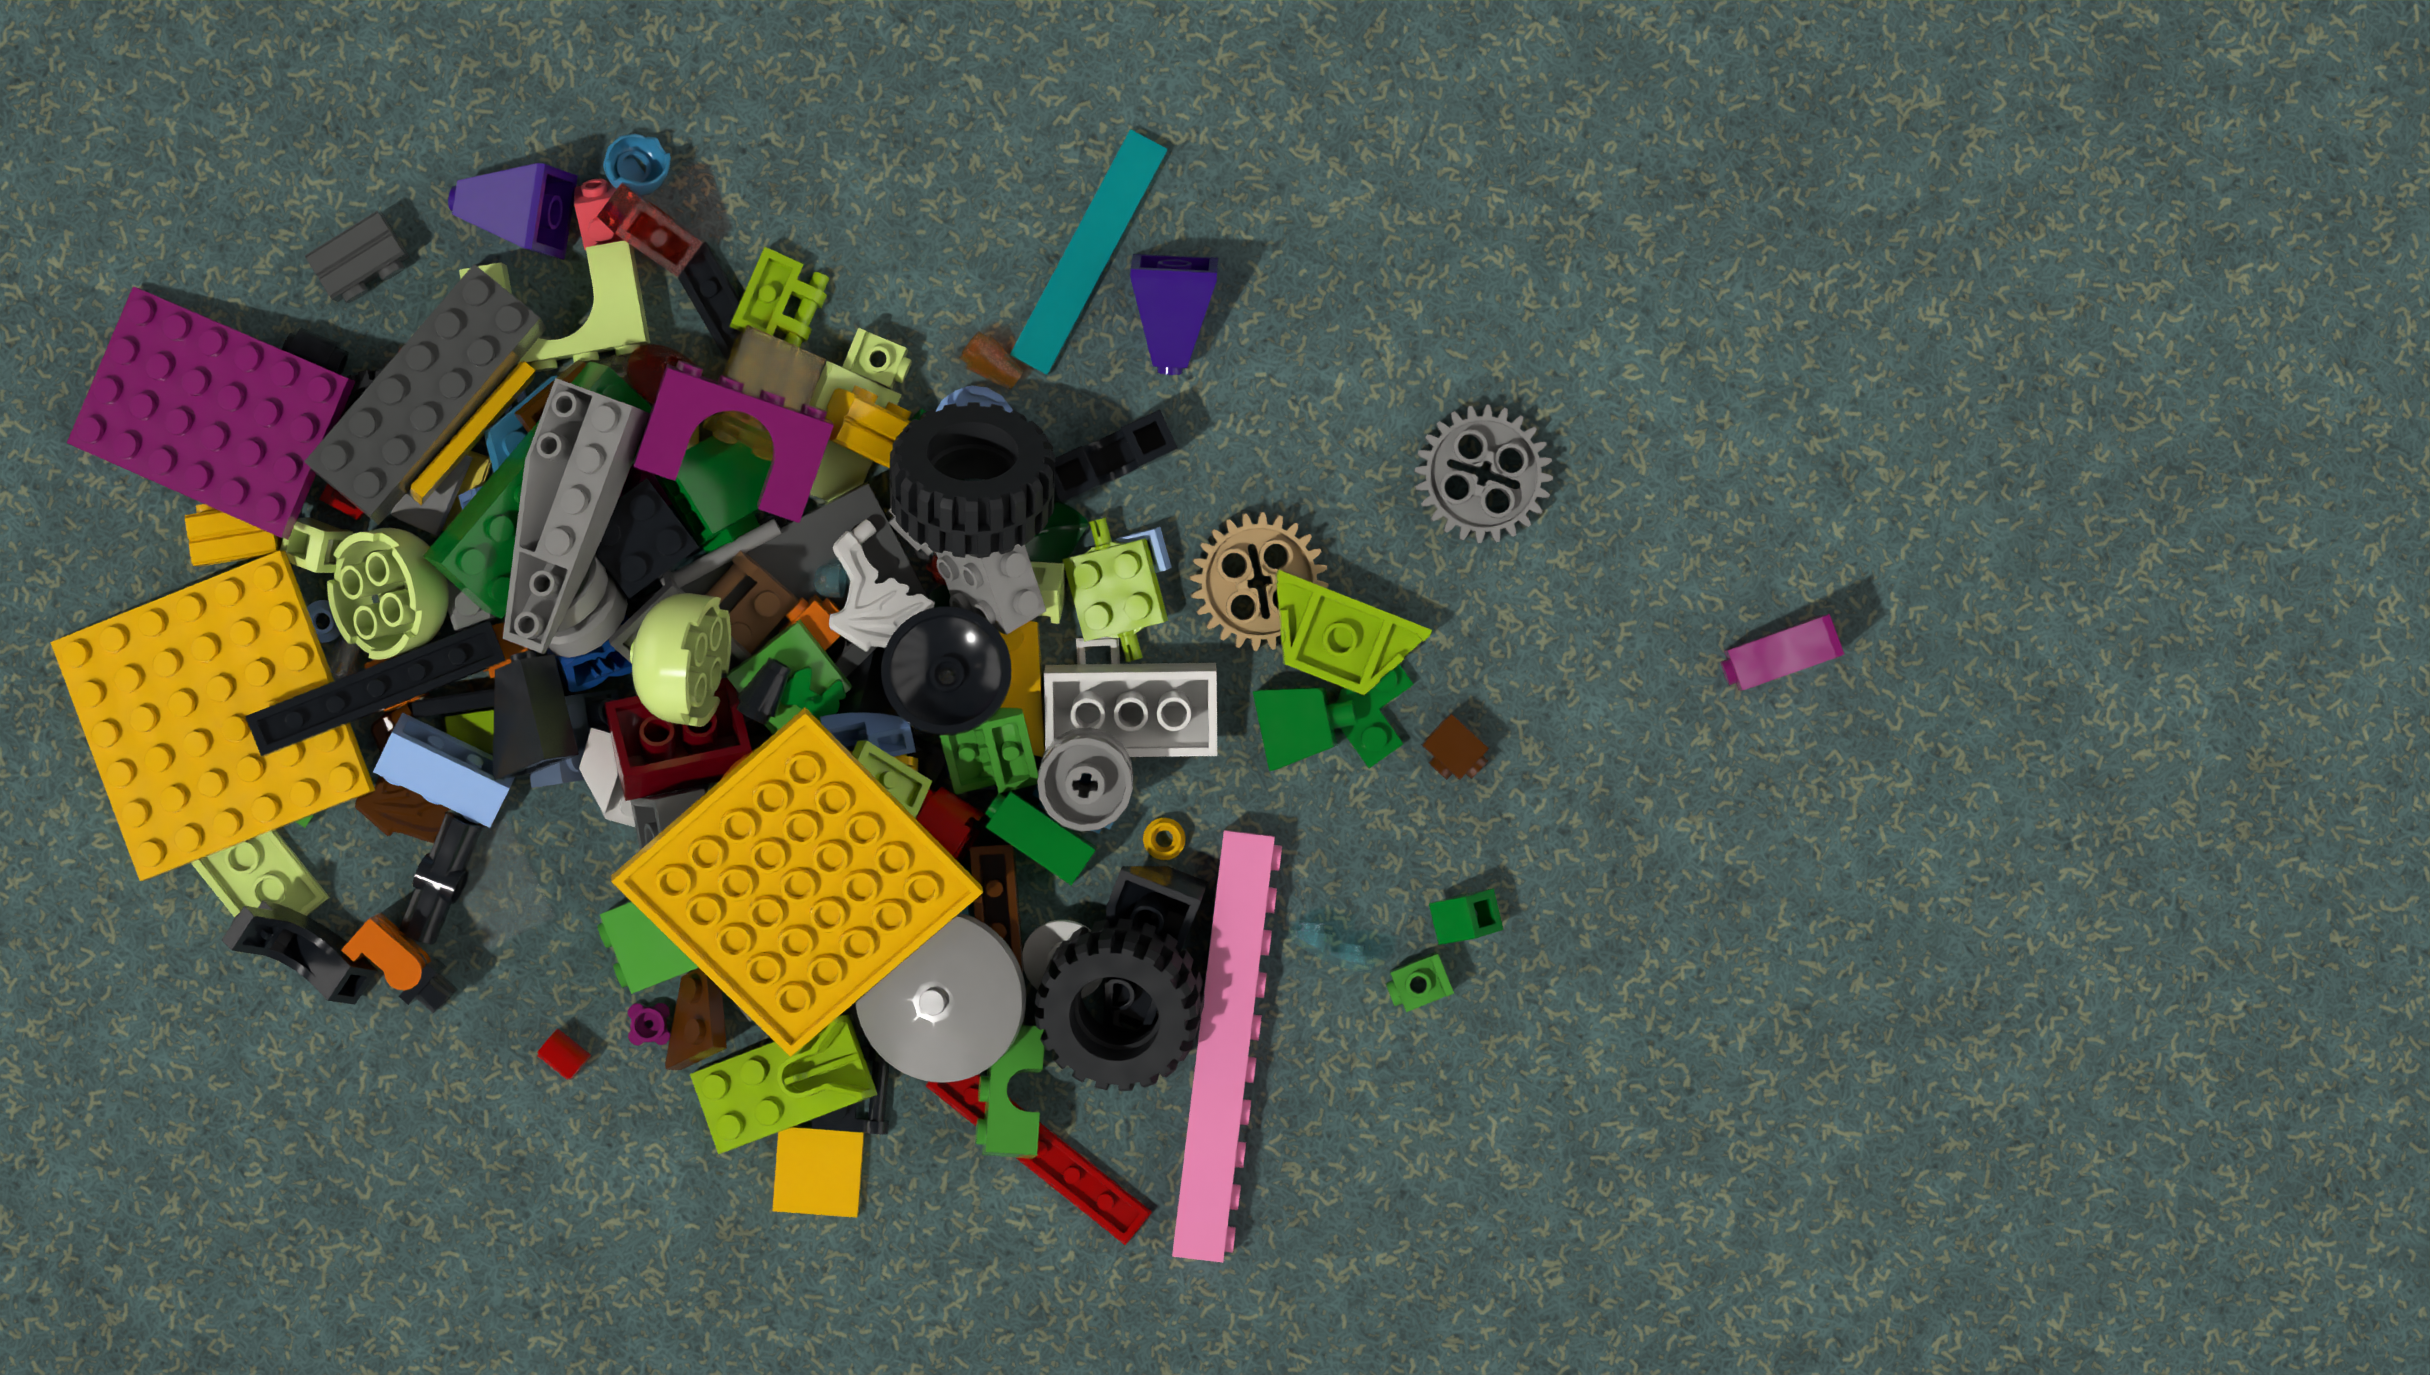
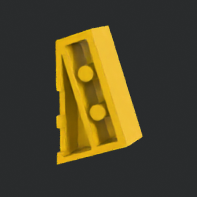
[999,621,1045,757]

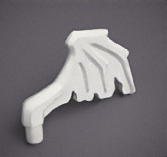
[829,519,935,652]

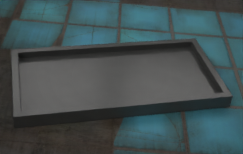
[639,481,927,655]

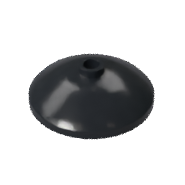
[881,607,1012,735]

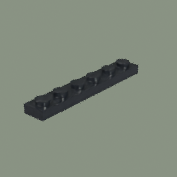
[245,620,506,757]

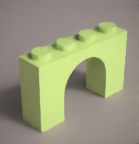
[459,240,650,378]

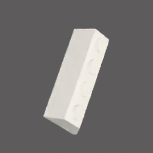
[1044,663,1217,757]

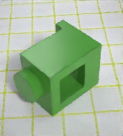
[1385,952,1454,1012]

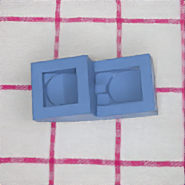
[820,713,916,757]

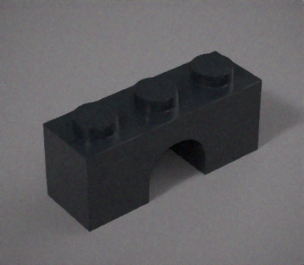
[1055,410,1179,504]

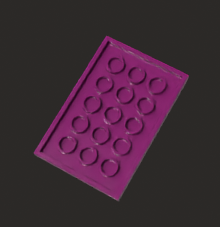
[67,286,355,540]

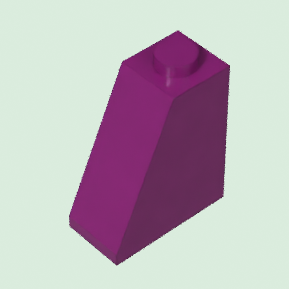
[1720,614,1845,691]

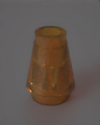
[959,331,1024,391]

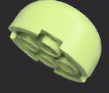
[327,528,449,660]
[630,593,731,727]

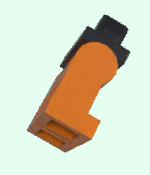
[341,913,458,1013]

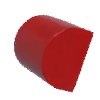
[537,1029,591,1080]

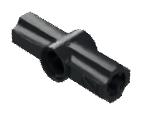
[399,812,483,945]

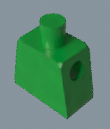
[1253,687,1358,771]

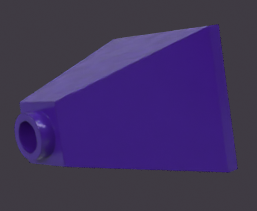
[448,163,578,260]
[1130,254,1218,375]

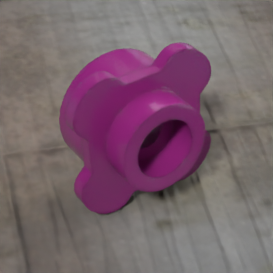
[628,1003,671,1046]

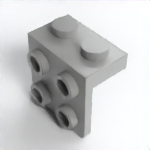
[936,544,1046,635]

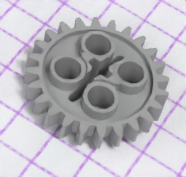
[1414,405,1553,544]

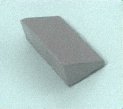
[391,455,473,536]

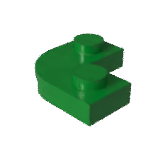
[1337,664,1414,769]

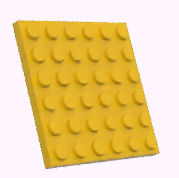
[50,550,376,881]
[611,707,983,1057]

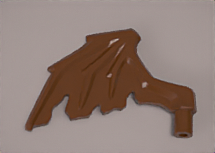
[355,703,494,843]

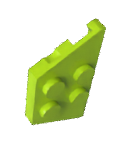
[1276,569,1432,695]

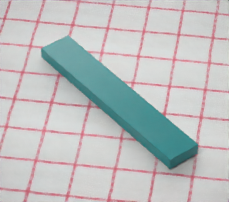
[1010,129,1168,376]

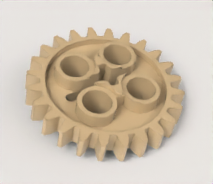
[1189,512,1329,651]

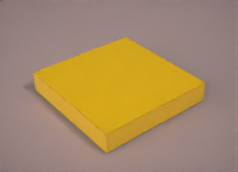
[772,1126,864,1218]

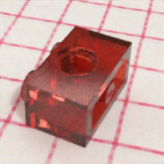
[597,183,703,277]

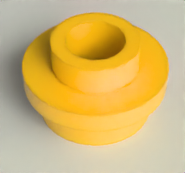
[1143,817,1186,860]

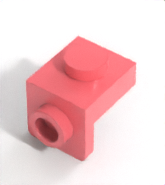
[574,179,627,250]

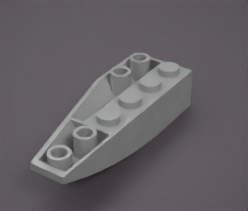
[503,378,650,654]

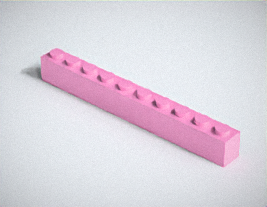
[1172,830,1282,1263]

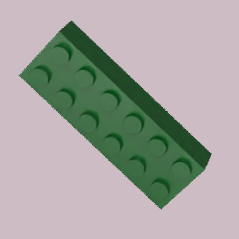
[423,361,652,619]

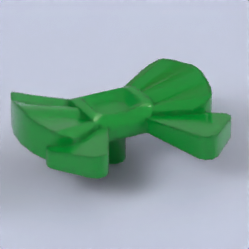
[781,666,846,722]

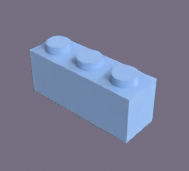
[373,712,515,828]

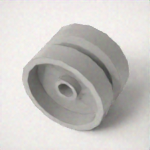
[548,555,628,658]
[1037,727,1133,831]

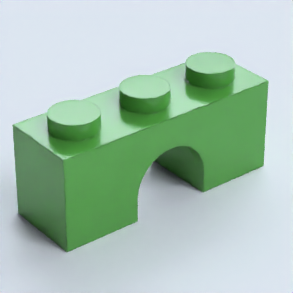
[975,1025,1044,1159]

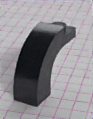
[222,900,378,1005]

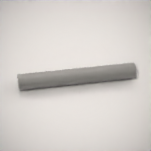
[660,519,782,588]

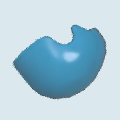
[603,133,671,197]

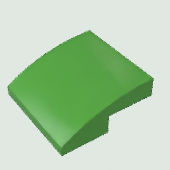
[726,619,852,735]
[940,708,1038,795]

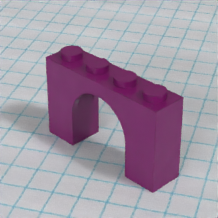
[633,360,834,523]

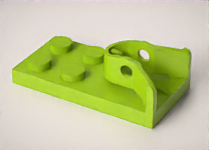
[690,1014,878,1154]

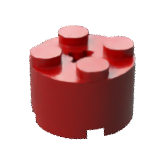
[916,787,987,864]

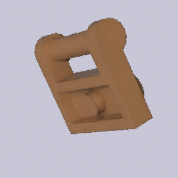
[705,550,798,654]

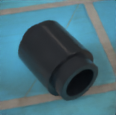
[282,328,349,375]

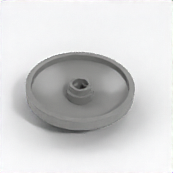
[855,913,1026,1082]

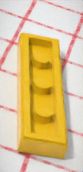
[410,361,536,506]

